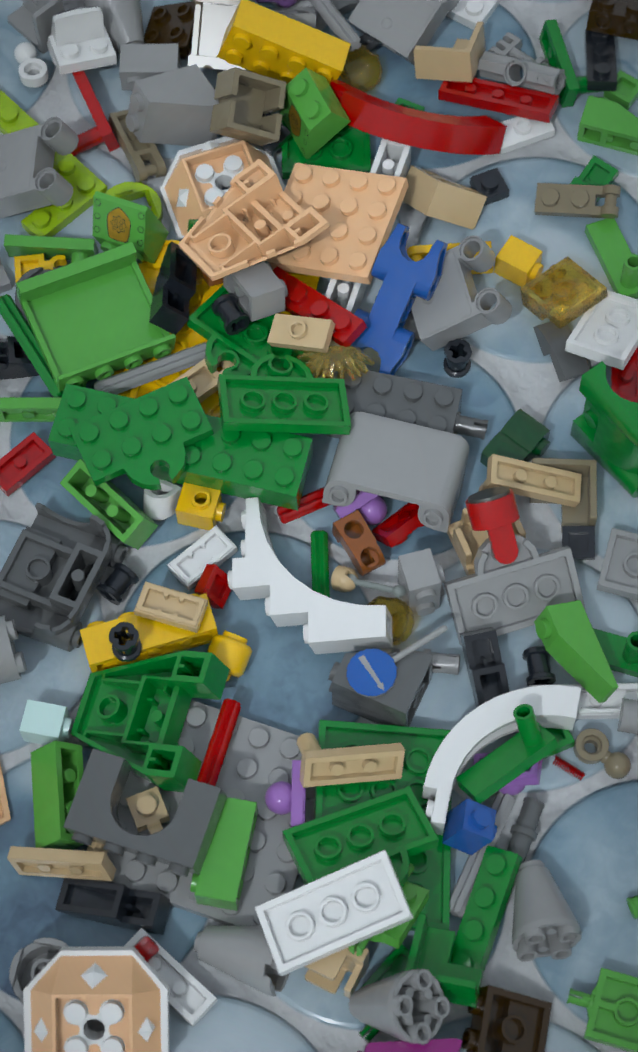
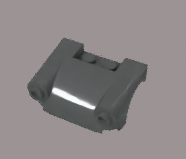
[0,502,128,652]

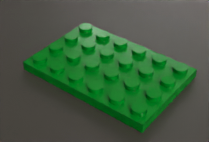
[314,720,452,931]

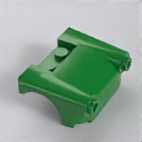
[570,361,638,498]

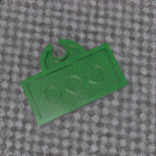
[187,285,323,375]
[217,354,351,435]
[69,377,214,490]
[283,786,438,887]

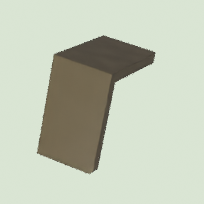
[529,458,597,533]

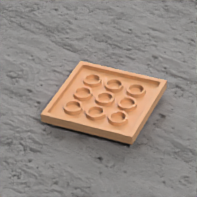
[265,163,409,285]

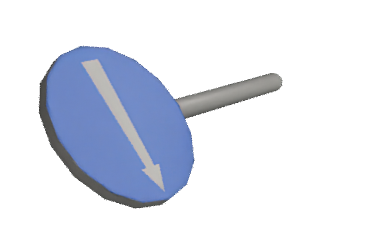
[347,625,448,697]

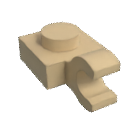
[125,786,170,835]

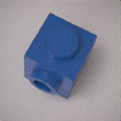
[442,798,497,855]

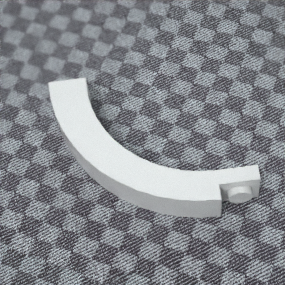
[422,685,581,835]

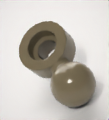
[573,728,631,779]

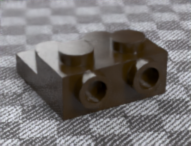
[586,0,638,40]
[461,985,552,1052]

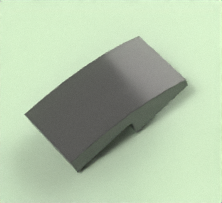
[533,318,590,382]

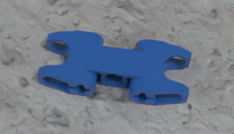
[339,223,448,375]

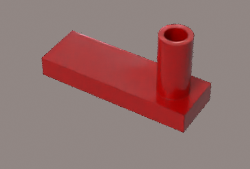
[71,70,120,156]

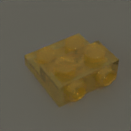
[520,256,608,329]

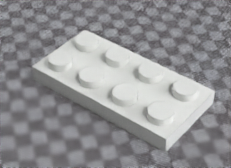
[255,850,414,976]

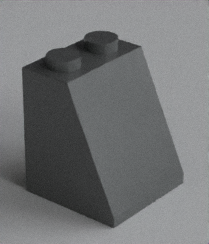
[328,653,433,727]

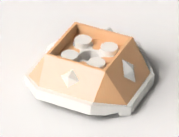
[160,136,285,241]
[23,946,170,1052]

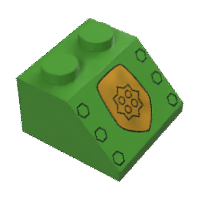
[280,67,351,159]
[92,191,169,264]

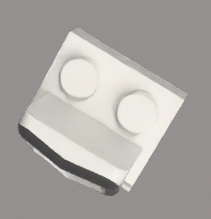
[47,6,117,75]

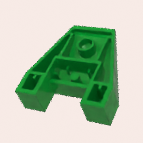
[70,650,230,792]

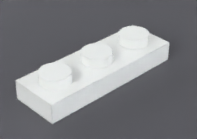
[124,928,217,1027]

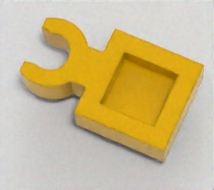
[14,253,67,283]

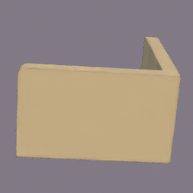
[413,21,485,83]
[403,165,487,230]

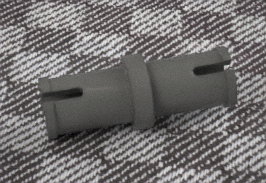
[507,797,545,864]

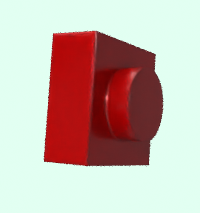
[194,564,231,609]

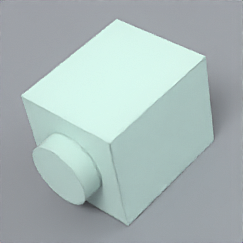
[19,699,74,745]

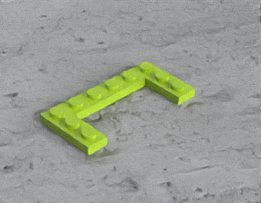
[0,90,108,237]

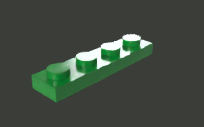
[450,845,522,973]

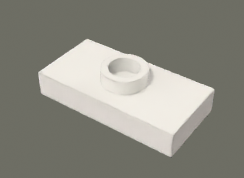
[500,116,555,154]
[167,525,237,591]

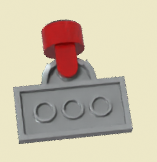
[444,486,586,646]

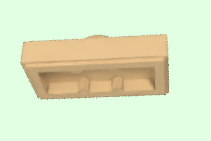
[267,313,335,353]
[134,581,208,633]

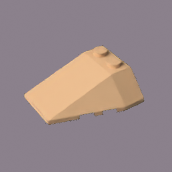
[178,159,330,281]

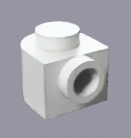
[143,479,182,521]

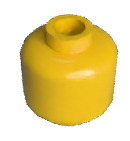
[207,630,252,682]

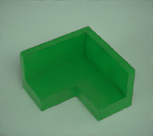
[405,913,483,1008]

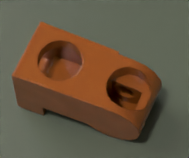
[332,510,386,576]

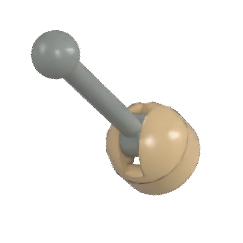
[331,565,406,598]

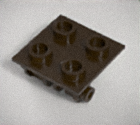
[144,1,195,60]

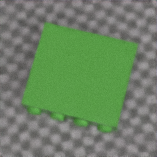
[16,242,176,392]

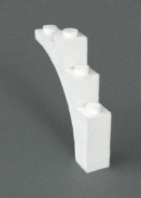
[227,497,393,654]

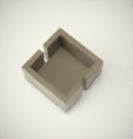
[210,67,287,146]

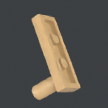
[479,454,582,508]
[297,733,405,788]
[7,841,116,881]

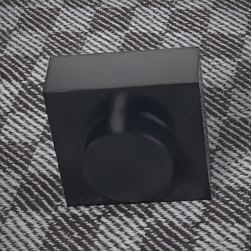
[470,168,509,206]
[562,526,595,560]

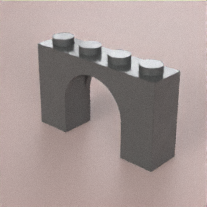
[63,749,227,877]

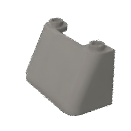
[322,412,469,533]

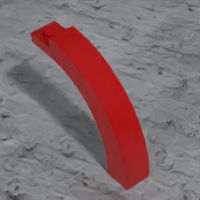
[330,80,507,155]

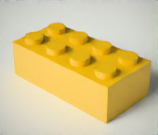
[217,0,351,85]

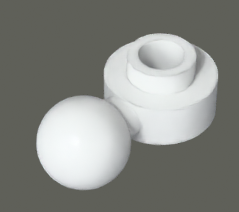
[14,42,49,88]

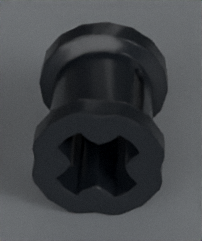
[212,293,250,335]
[443,339,472,378]
[96,562,139,605]
[109,622,142,662]
[522,646,556,686]

